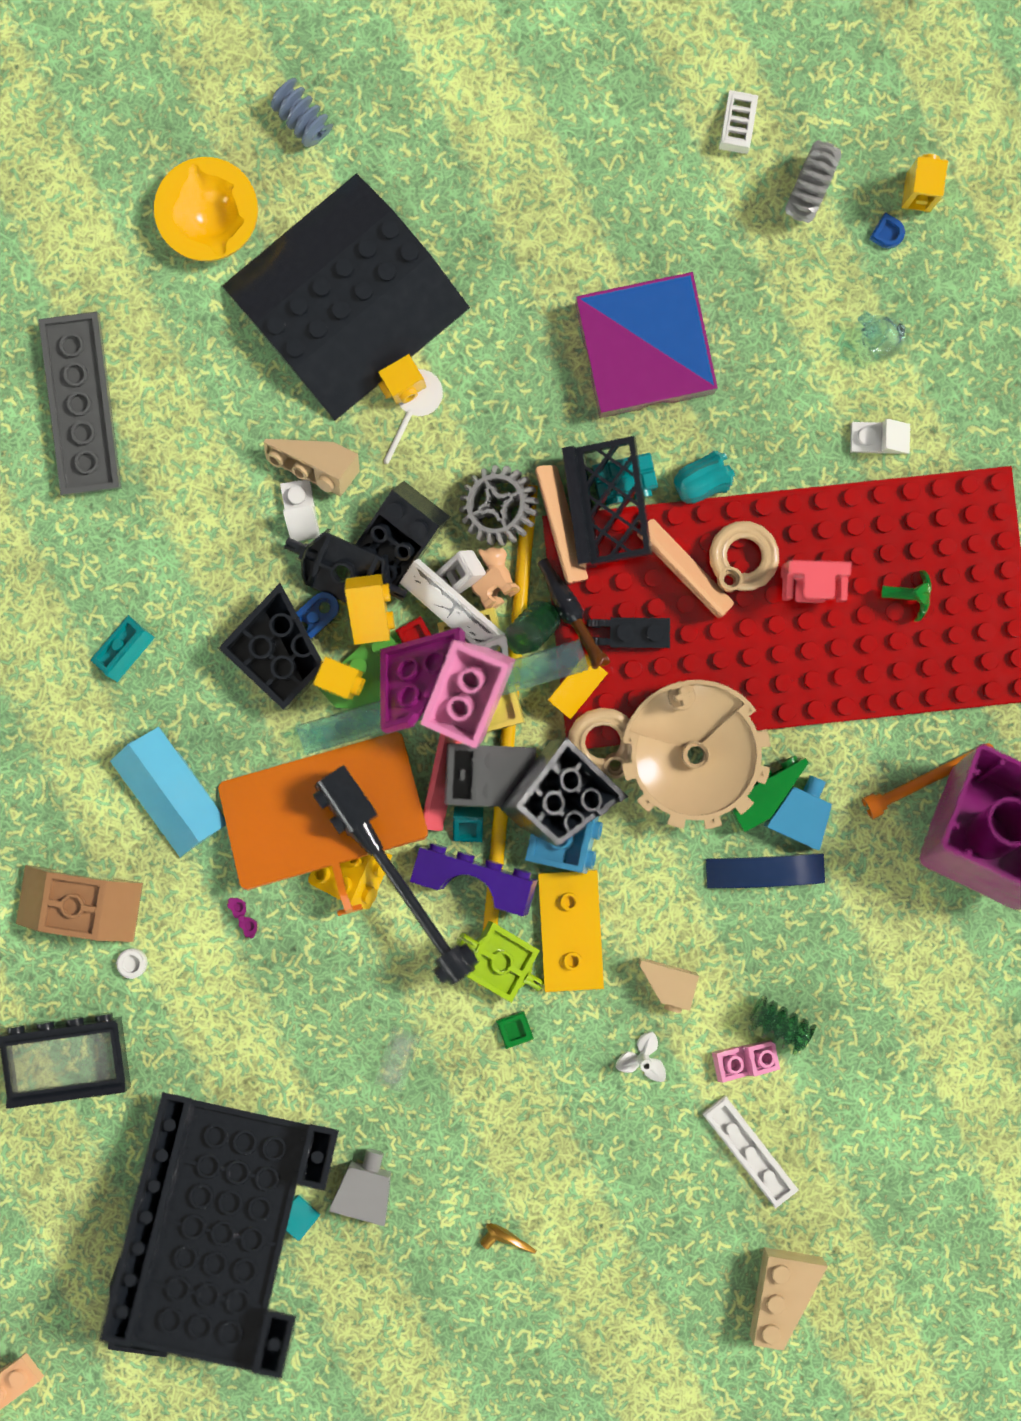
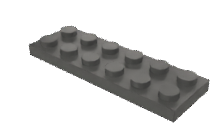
[38,312,122,496]

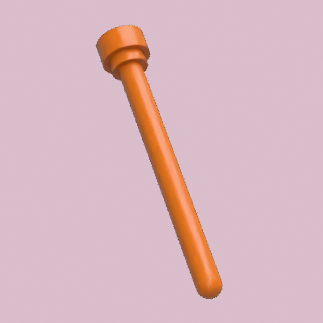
[862,743,994,819]

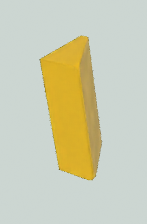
[547,654,608,719]

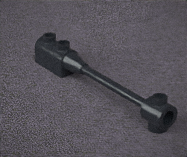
[312,765,479,986]

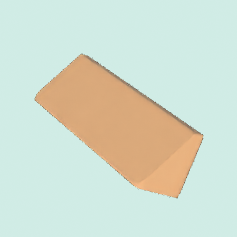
[535,465,588,585]
[637,519,734,618]

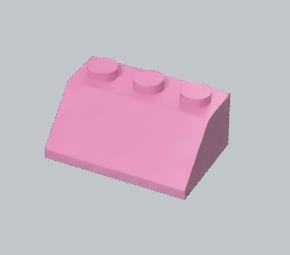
[420,640,516,749]

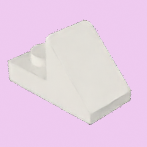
[850,419,910,454]
[280,480,320,541]

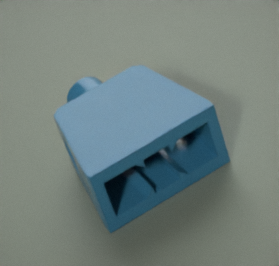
[764,775,832,851]

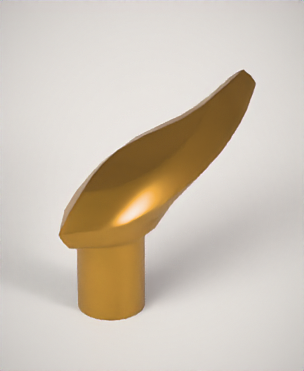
[480,1223,537,1254]

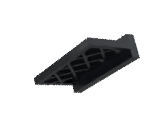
[562,436,652,569]

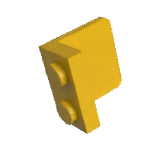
[308,851,393,910]

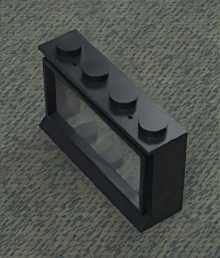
[0,1012,131,1109]

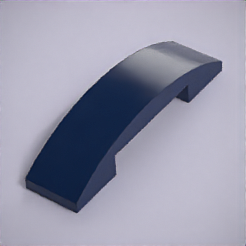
[706,853,825,888]

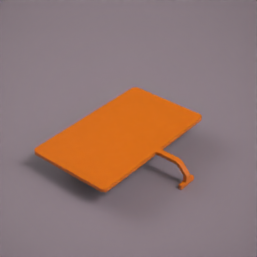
[218,732,428,916]

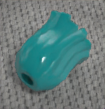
[673,451,735,504]

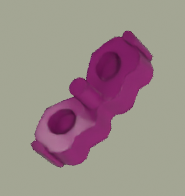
[227,897,258,939]

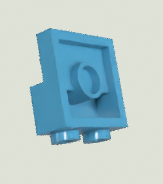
[525,817,603,874]

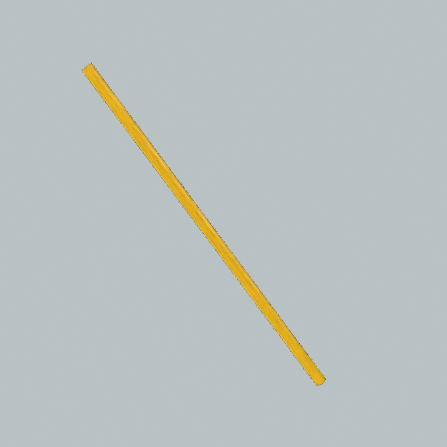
[478,485,538,986]

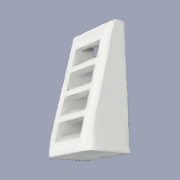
[719,90,758,154]
[435,550,486,594]

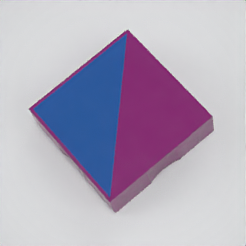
[575,272,718,419]

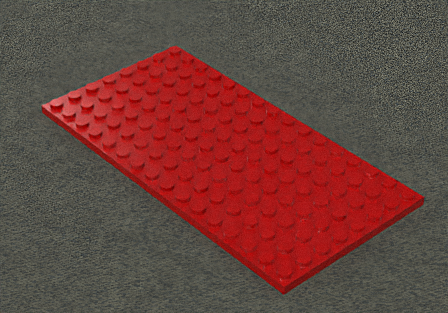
[542,466,1021,749]

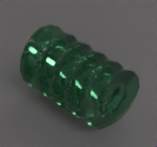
[505,600,561,655]
[749,995,817,1056]

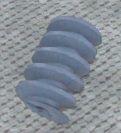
[271,78,334,147]

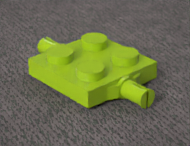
[457,921,544,1003]

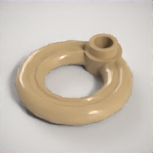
[709,521,779,592]
[568,708,632,779]

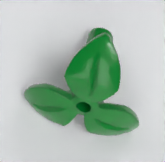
[882,570,932,622]

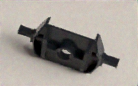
[284,528,408,603]

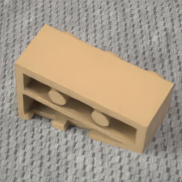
[749,1247,828,1350]

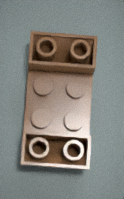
[16,865,143,942]

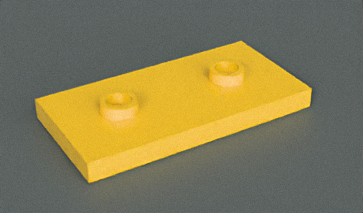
[538,870,604,992]

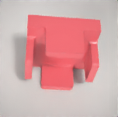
[781,561,851,603]

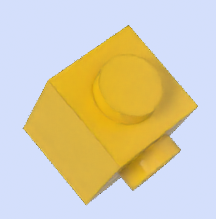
[378,354,427,405]

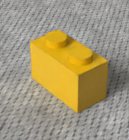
[901,154,948,212]
[345,574,395,645]
[313,657,366,700]

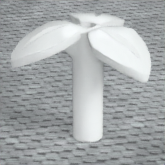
[615,1031,666,1082]

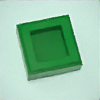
[496,1010,534,1049]

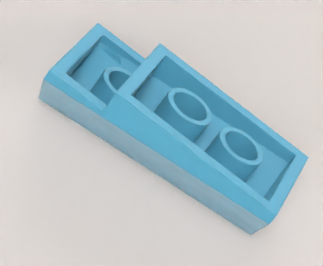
[110,727,226,857]

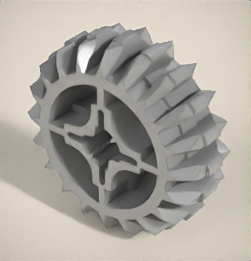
[785,140,841,223]
[459,465,539,546]

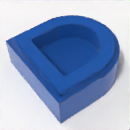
[869,212,905,249]

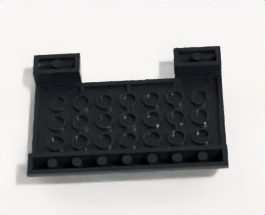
[99,1092,339,1380]

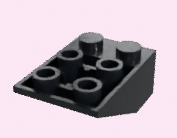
[355,481,451,587]

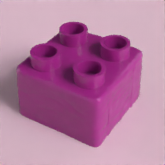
[919,745,1021,910]

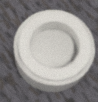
[116,948,148,979]

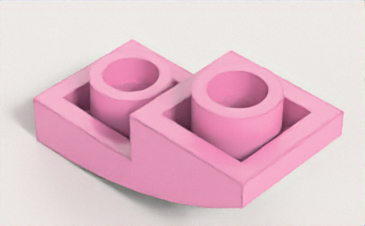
[712,1040,780,1083]

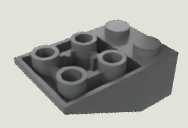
[444,743,536,807]

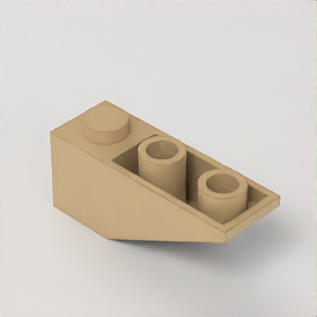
[263,439,360,497]

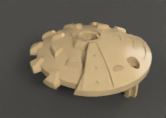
[622,680,771,829]

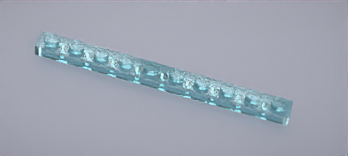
[296,639,589,755]

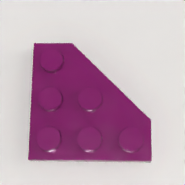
[380,627,465,734]

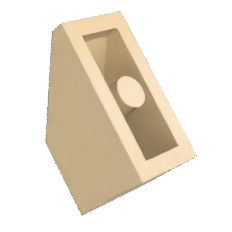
[638,957,699,1013]

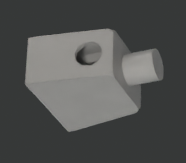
[329,1149,391,1226]

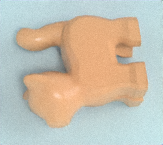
[471,547,521,609]

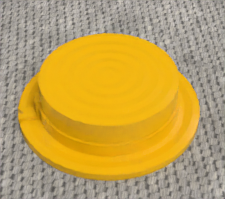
[154,157,258,261]

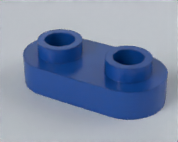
[296,592,340,640]

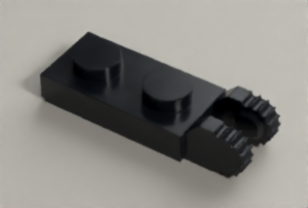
[587,618,670,648]

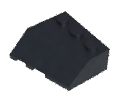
[218,583,323,710]
[500,738,628,846]

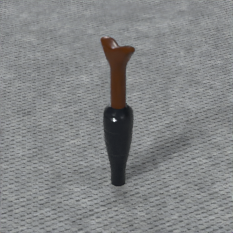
[537,558,611,669]

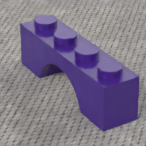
[410,843,538,916]

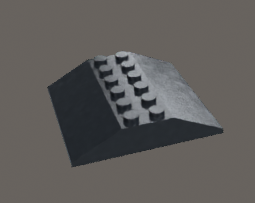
[222,173,470,421]

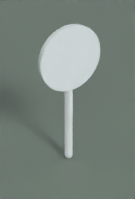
[383,369,443,464]

